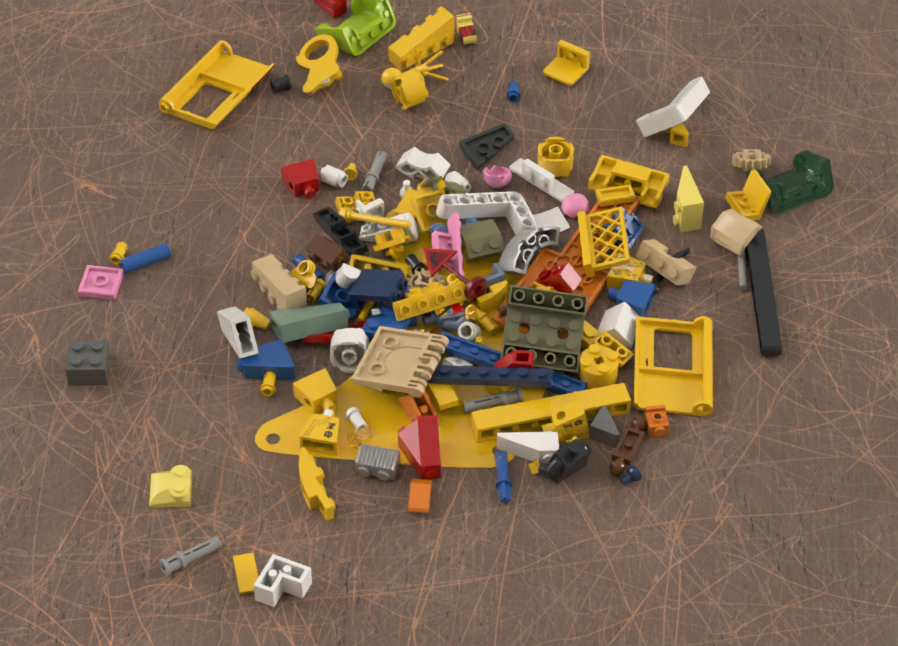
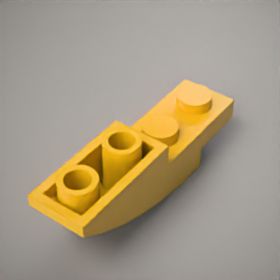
[564,320,634,367]
[299,447,336,521]

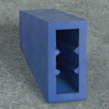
[236,339,296,380]

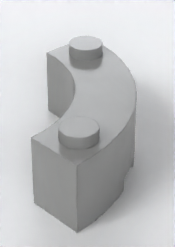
[498,226,560,276]

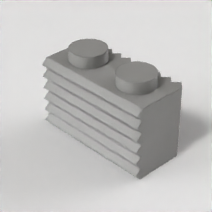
[354,443,400,481]

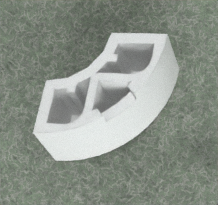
[396,147,450,180]

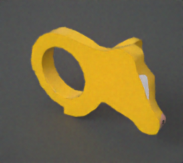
[296,34,343,96]

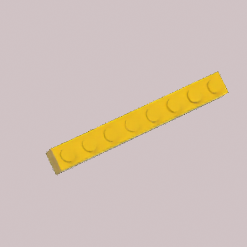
[471,383,631,443]

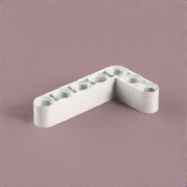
[636,76,710,137]
[436,192,536,235]

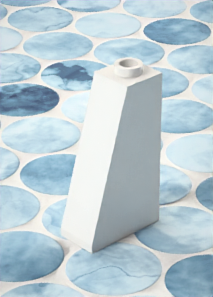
[217,306,259,358]

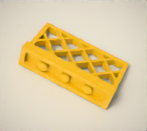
[577,206,630,278]

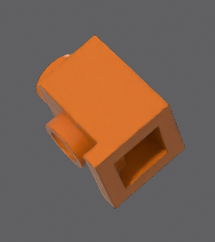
[644,405,669,438]

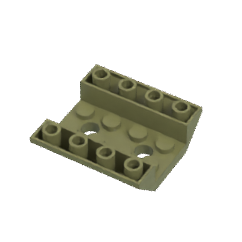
[500,285,588,373]

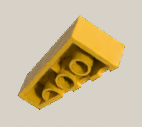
[388,6,454,71]

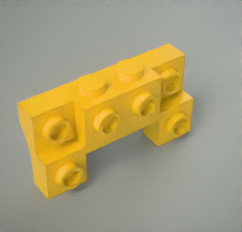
[588,155,670,208]

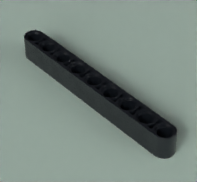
[745,229,782,356]

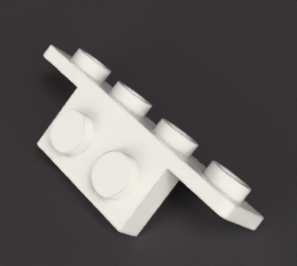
[509,158,574,202]

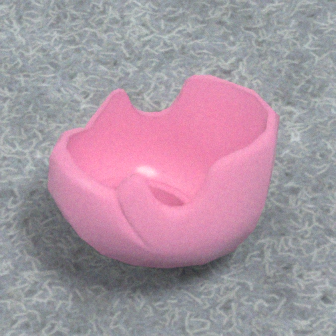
[483,165,512,188]
[561,193,591,219]

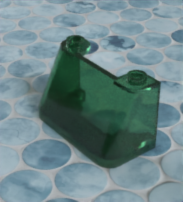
[745,150,834,213]

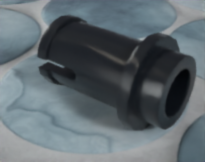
[405,254,426,274]

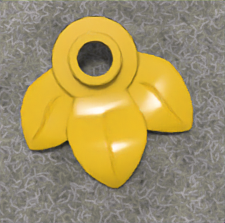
[290,260,316,290]

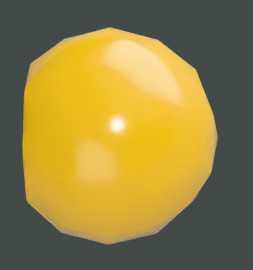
[381,67,401,89]

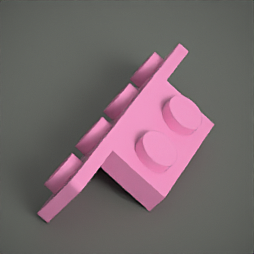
[432,213,464,281]

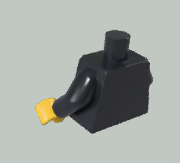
[528,435,591,484]

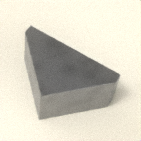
[589,405,620,448]

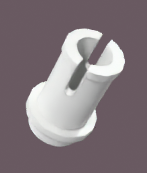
[346,407,368,433]

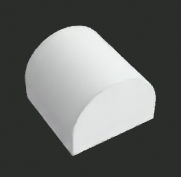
[335,263,361,288]

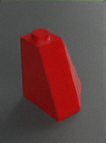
[398,415,441,479]

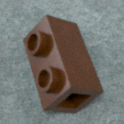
[305,234,349,273]

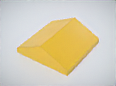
[410,188,448,233]

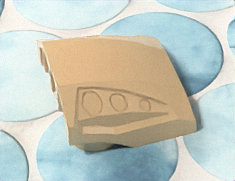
[710,209,762,256]

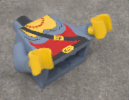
[421,273,478,332]

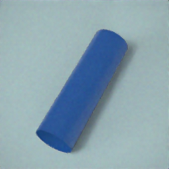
[120,243,171,274]

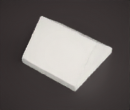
[598,302,640,348]

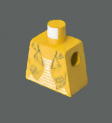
[606,253,654,289]

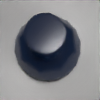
[620,465,642,485]

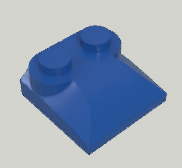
[317,273,357,320]

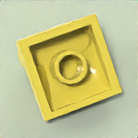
[149,465,192,508]

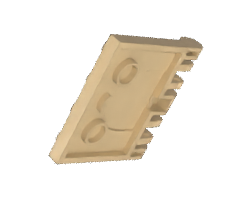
[351,326,449,398]

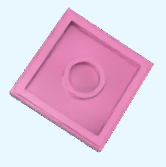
[77,265,124,300]

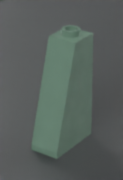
[269,303,350,343]

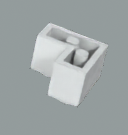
[254,554,312,607]

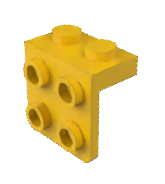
[543,40,590,86]
[725,170,771,221]

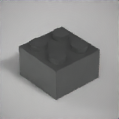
[65,341,111,385]

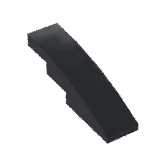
[312,207,368,257]

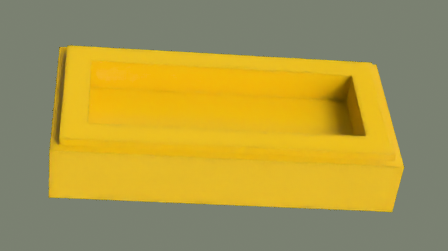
[595,184,636,207]

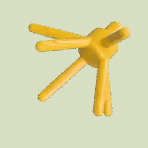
[411,47,449,88]

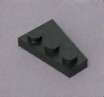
[459,123,514,170]

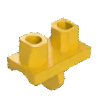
[373,227,411,259]

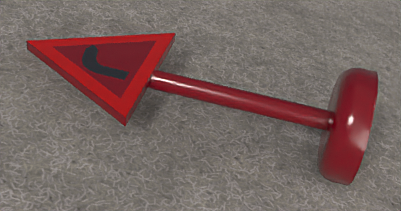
[423,248,487,301]

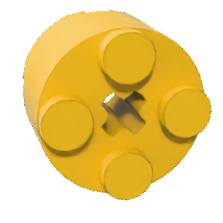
[390,69,429,110]
[537,137,574,177]
[579,344,619,389]

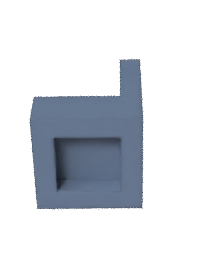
[483,263,505,294]

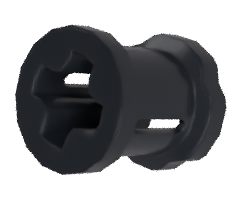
[270,74,292,94]

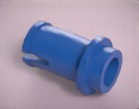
[507,81,520,103]

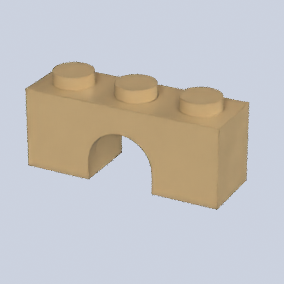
[635,239,697,285]

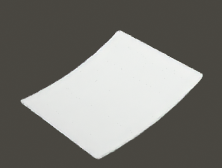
[533,207,570,232]

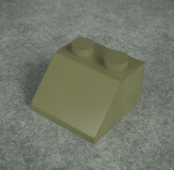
[460,219,505,263]

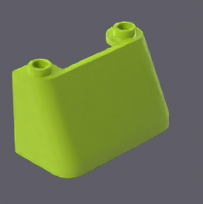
[315,0,396,56]

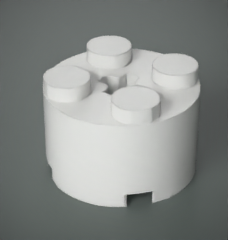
[330,328,370,373]

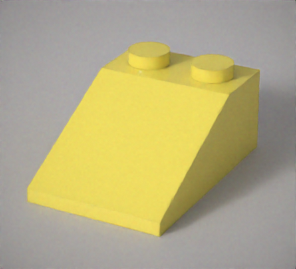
[673,165,704,233]

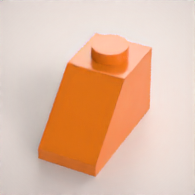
[398,390,441,424]

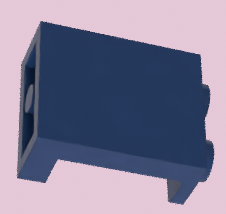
[348,269,408,310]

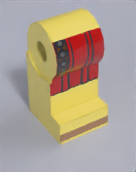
[456,13,477,45]

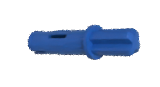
[494,450,512,504]

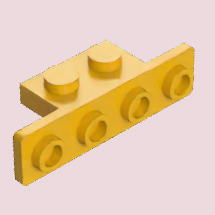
[393,281,467,321]

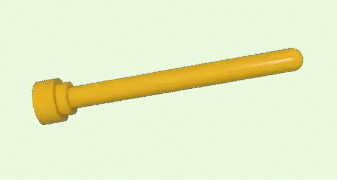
[339,207,411,228]

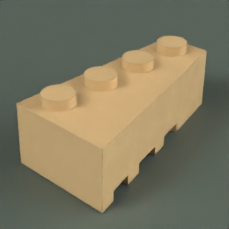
[250,254,307,310]

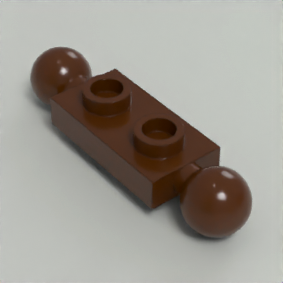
[609,417,647,475]

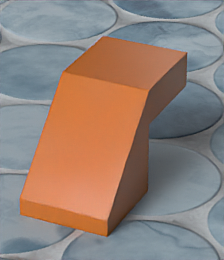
[408,479,432,513]

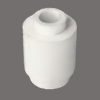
[320,165,348,188]
[445,171,471,193]
[458,322,481,342]

